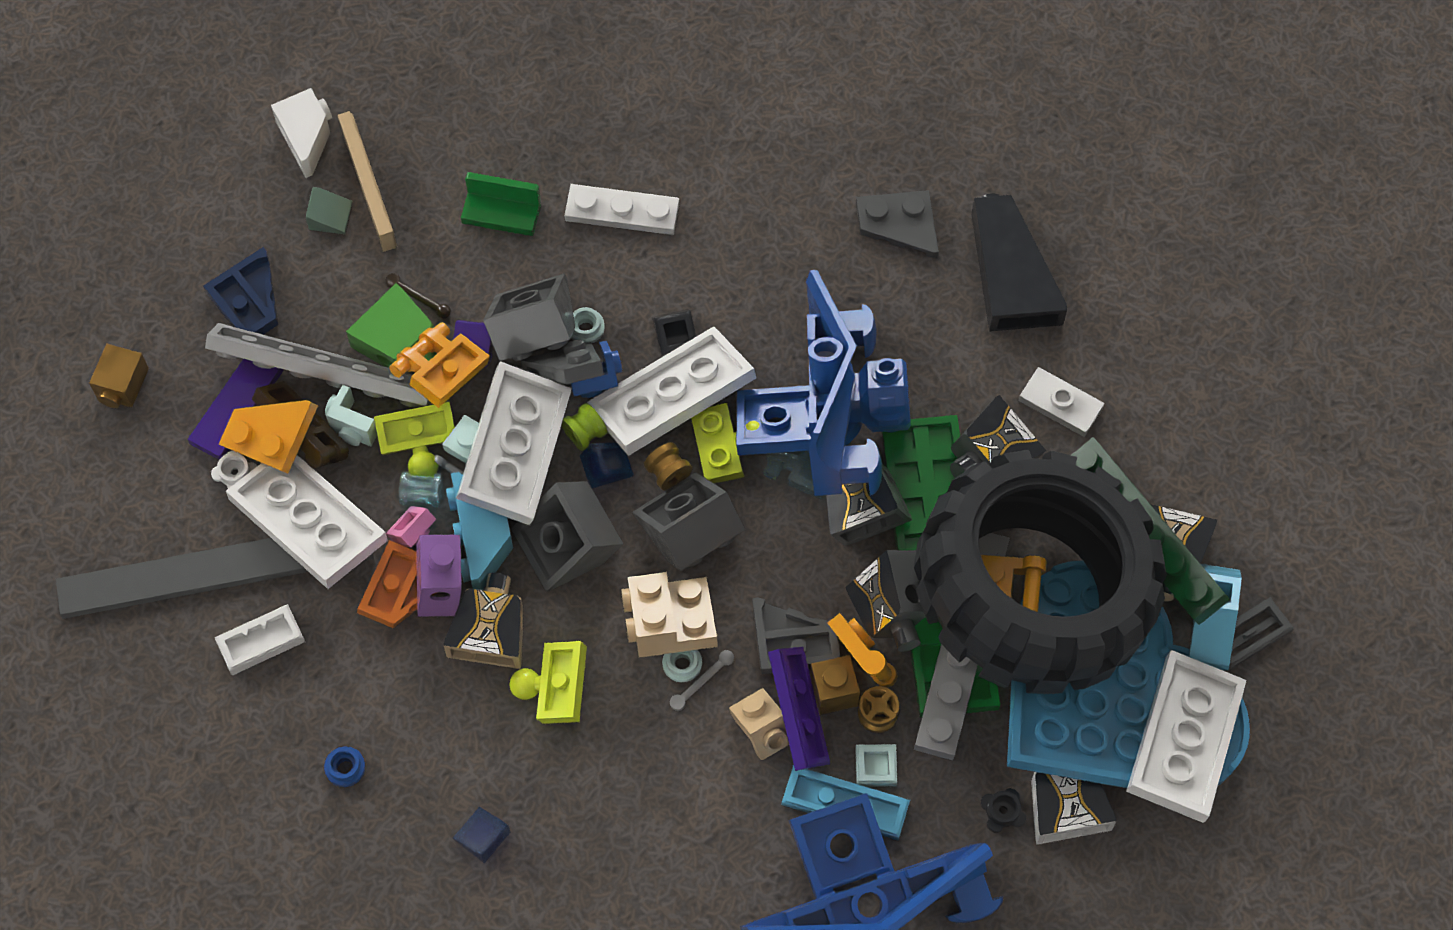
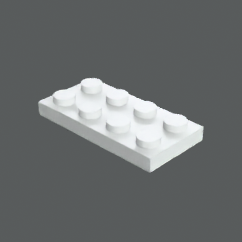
[587,327,756,456]
[456,361,572,525]
[226,455,388,589]
[1126,650,1247,823]

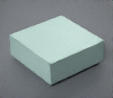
[855,744,897,786]

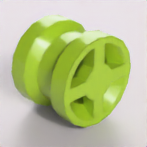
[561,403,608,451]

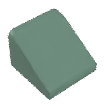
[306,187,352,234]

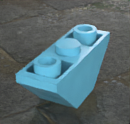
[446,472,513,590]
[1189,564,1242,671]

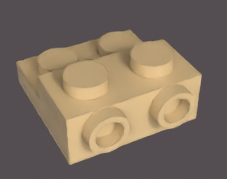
[621,572,718,658]

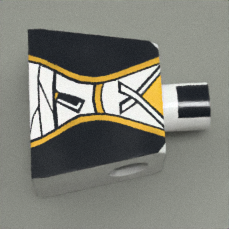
[1031,772,1116,845]

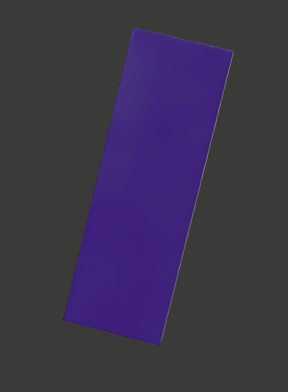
[187,359,284,460]
[768,646,830,771]

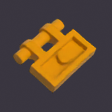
[389,322,490,408]

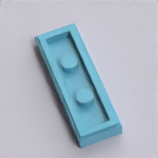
[782,765,910,840]

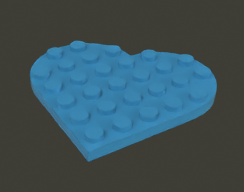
[1007,561,1250,788]

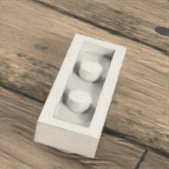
[564,184,679,235]

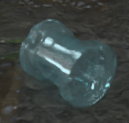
[399,471,443,508]

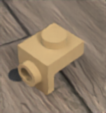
[729,688,789,760]

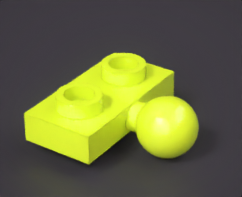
[374,402,455,480]
[691,403,760,483]
[509,641,587,724]

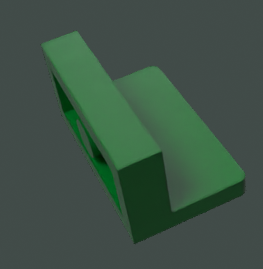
[461,172,541,236]

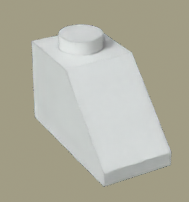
[271,88,332,178]

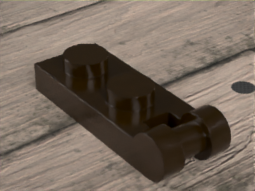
[252,381,349,468]

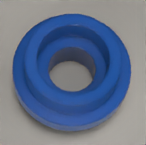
[324,746,365,787]

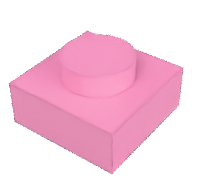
[386,506,436,547]

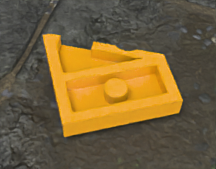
[219,400,318,474]

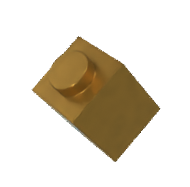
[89,343,149,408]
[810,655,860,715]

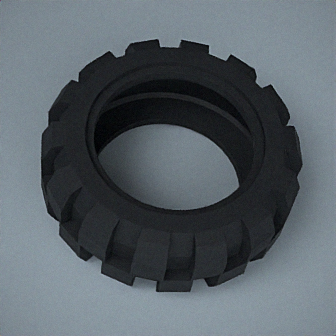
[914,450,1167,694]

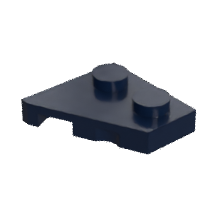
[203,247,278,335]

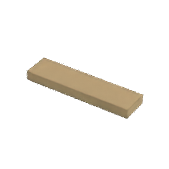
[338,111,397,252]

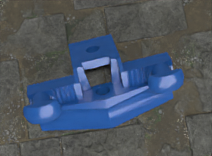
[740,793,1003,930]

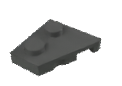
[856,190,939,258]

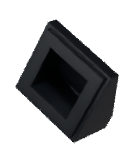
[652,309,696,355]

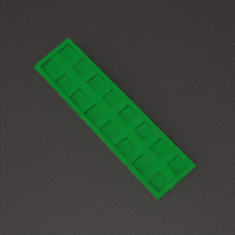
[881,415,1000,718]

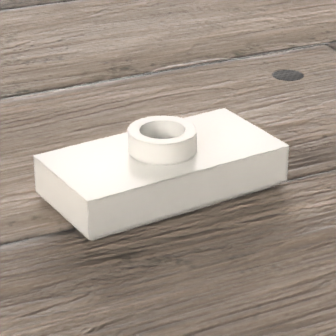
[1018,367,1105,437]
[214,604,305,675]

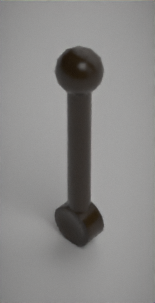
[385,273,451,319]

